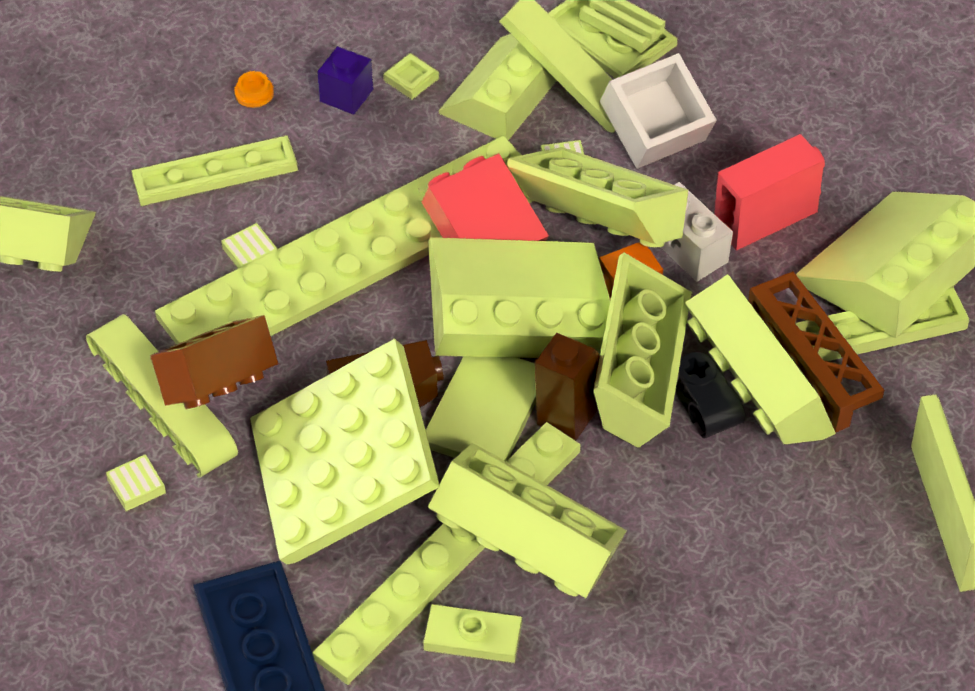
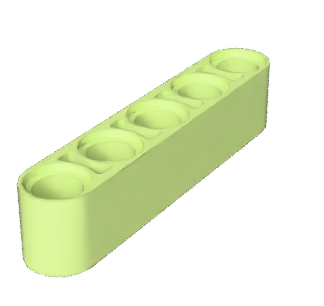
[86,314,238,478]

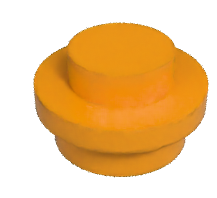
[234,71,274,108]

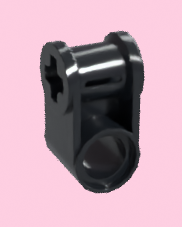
[675,352,745,438]

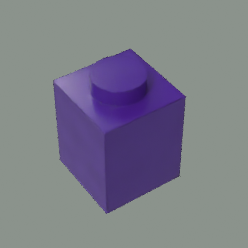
[317,46,373,115]

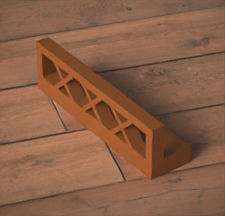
[748,271,885,433]

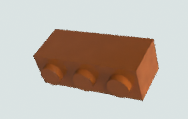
[150,315,279,409]

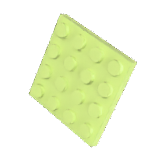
[250,339,440,564]

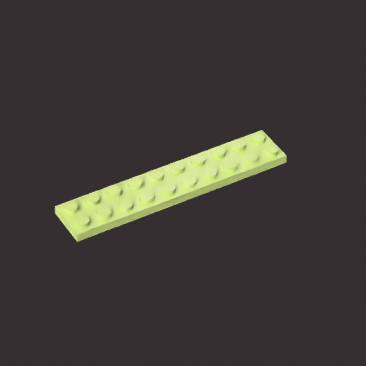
[155,135,533,344]

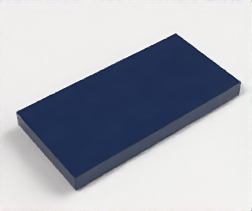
[193,560,325,691]

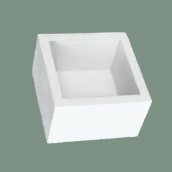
[600,53,717,169]

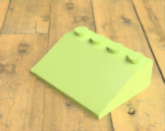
[796,192,975,338]
[428,237,610,358]

